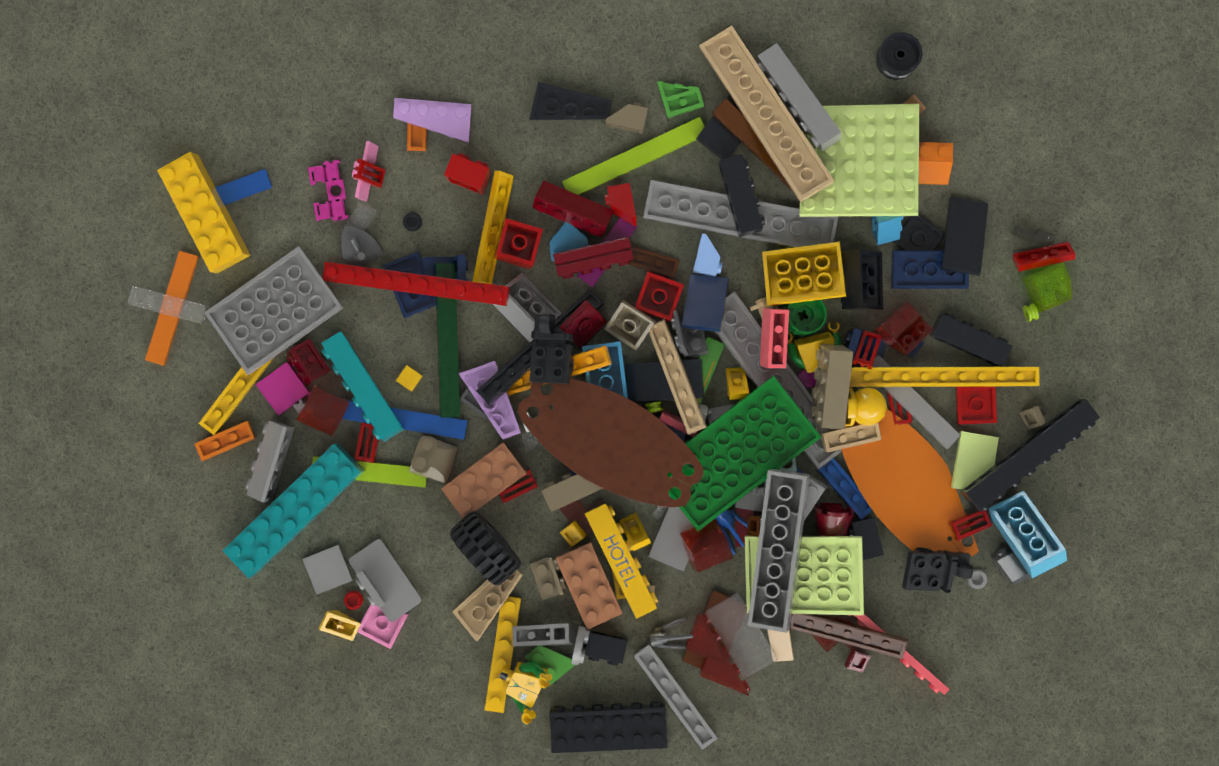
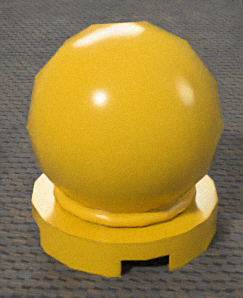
[845,387,887,426]

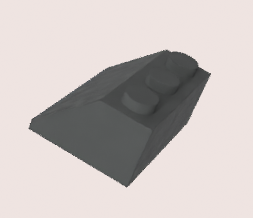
[991,547,1030,585]

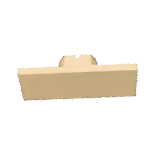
[768,629,794,661]

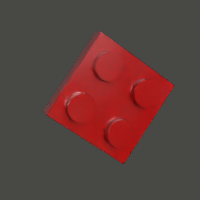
[955,386,997,424]

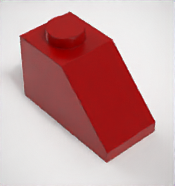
[604,183,637,226]

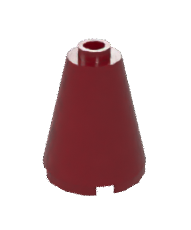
[815,502,854,536]

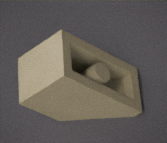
[605,103,648,134]

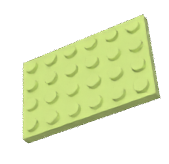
[745,535,864,615]

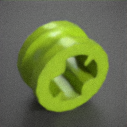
[1023,303,1039,322]
[645,401,664,413]

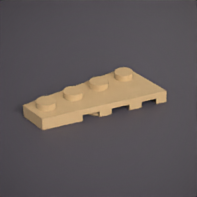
[453,569,523,641]

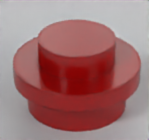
[344,590,363,610]

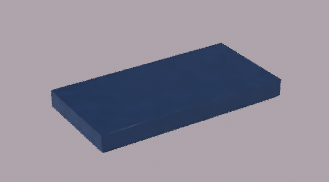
[891,250,969,289]

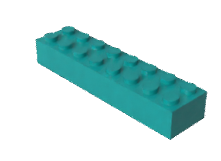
[222,443,365,579]

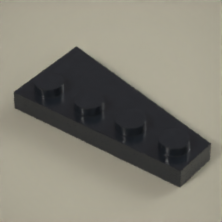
[529,82,612,120]

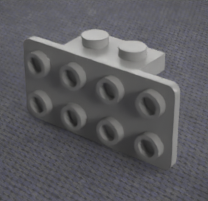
[349,539,422,622]

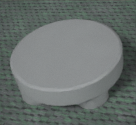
[571,626,590,665]

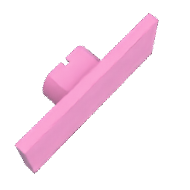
[352,141,379,202]

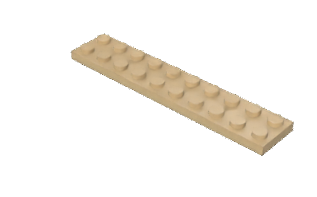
[699,26,834,203]

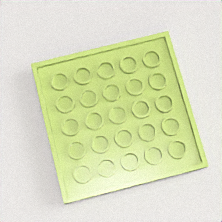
[799,104,919,217]

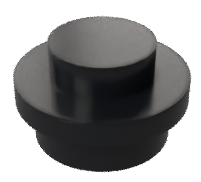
[403,212,422,232]

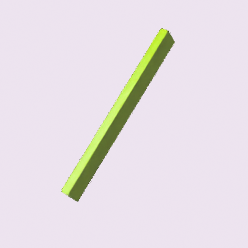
[562,117,705,195]

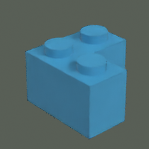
[871,216,903,245]

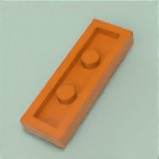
[194,421,256,461]

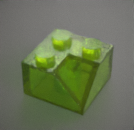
[1022,262,1072,313]

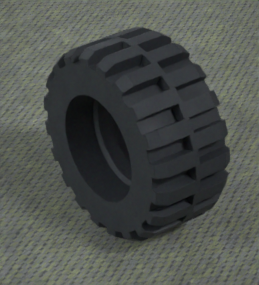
[450,511,521,586]

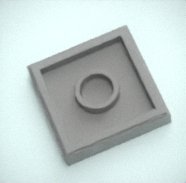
[303,545,353,595]

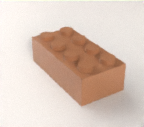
[441,442,527,518]
[555,541,623,630]

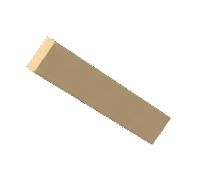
[649,319,707,434]

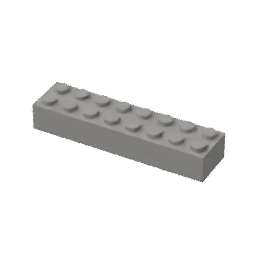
[747,469,810,633]

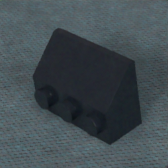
[841,250,883,310]

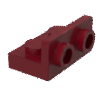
[287,338,330,386]

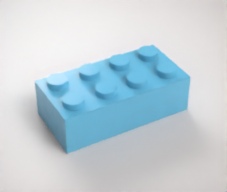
[989,490,1067,578]

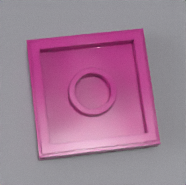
[256,362,310,415]

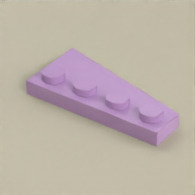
[393,98,471,143]
[459,361,521,440]

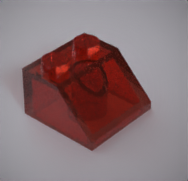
[296,385,350,436]
[680,519,733,573]

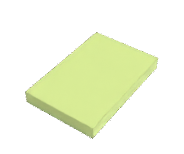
[951,431,999,490]

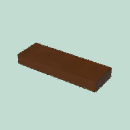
[628,245,680,279]

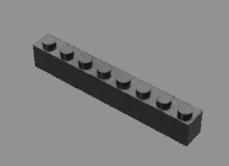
[960,399,1100,511]

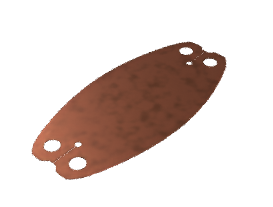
[518,378,704,508]

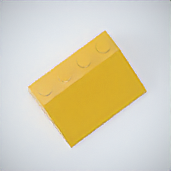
[762,242,846,306]

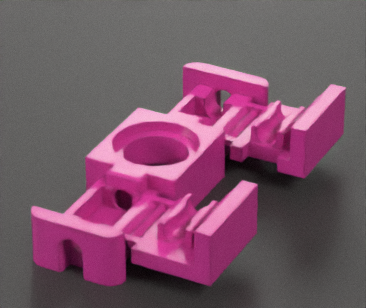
[308,160,349,221]

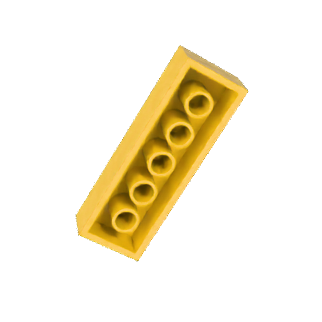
[157,152,251,273]

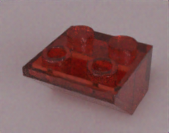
[874,301,933,355]

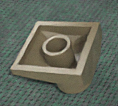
[604,300,655,350]
[409,435,459,484]

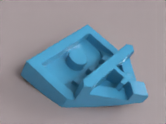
[550,222,588,261]

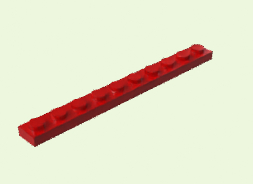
[323,262,510,306]

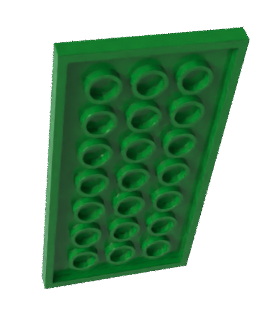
[667,376,821,531]

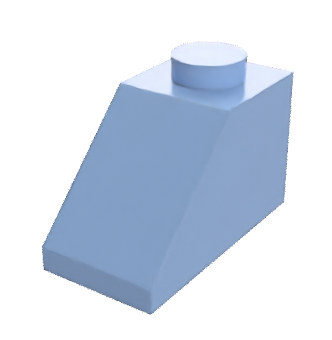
[693,233,723,277]

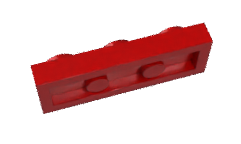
[1012,242,1076,272]

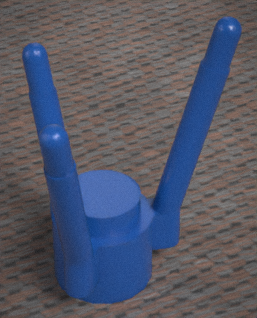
[716,509,747,555]

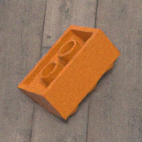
[919,142,953,185]

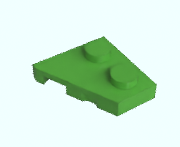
[657,81,704,118]
[525,646,575,687]

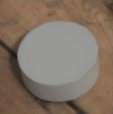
[967,569,987,589]

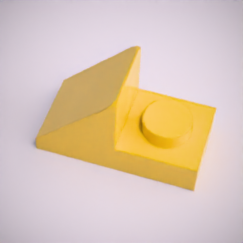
[726,367,749,400]
[619,512,651,551]

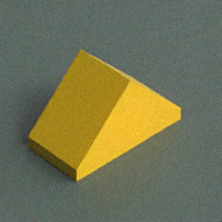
[319,610,361,641]

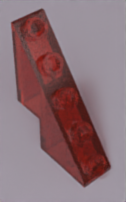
[685,612,751,696]

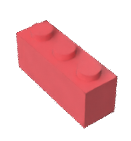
[760,308,789,368]

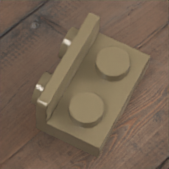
[530,556,566,600]

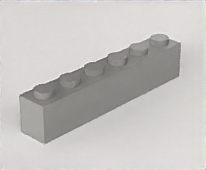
[758,43,841,152]

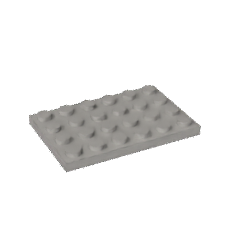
[204,246,343,375]

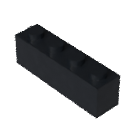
[718,154,765,237]
[929,313,1012,367]

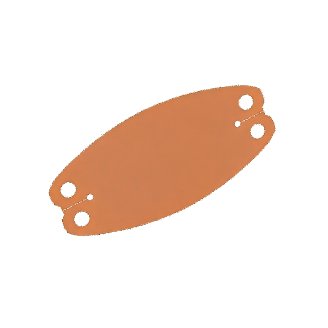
[841,409,979,556]

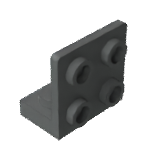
[671,310,709,359]

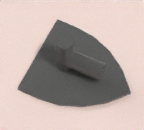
[341,225,385,267]

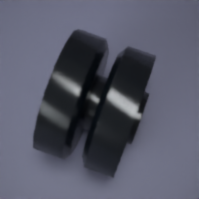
[876,32,923,80]

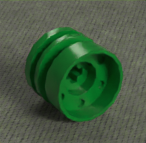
[782,300,827,337]

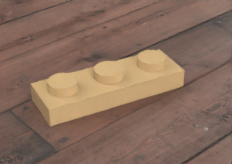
[821,423,882,452]

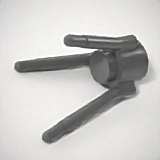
[650,617,694,649]

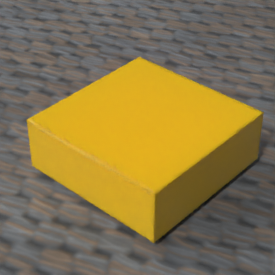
[396,365,423,392]
[560,521,587,547]

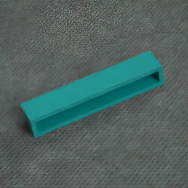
[321,331,404,442]

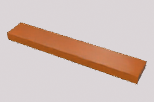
[145,251,199,366]

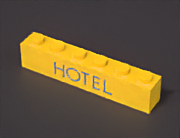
[585,503,658,619]

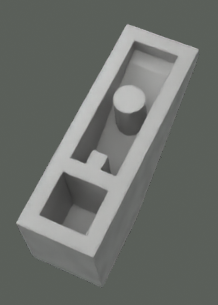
[513,623,575,646]

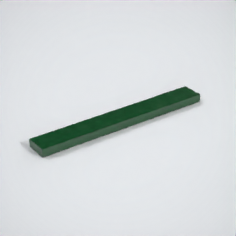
[435,263,460,418]

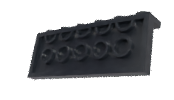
[549,701,667,753]

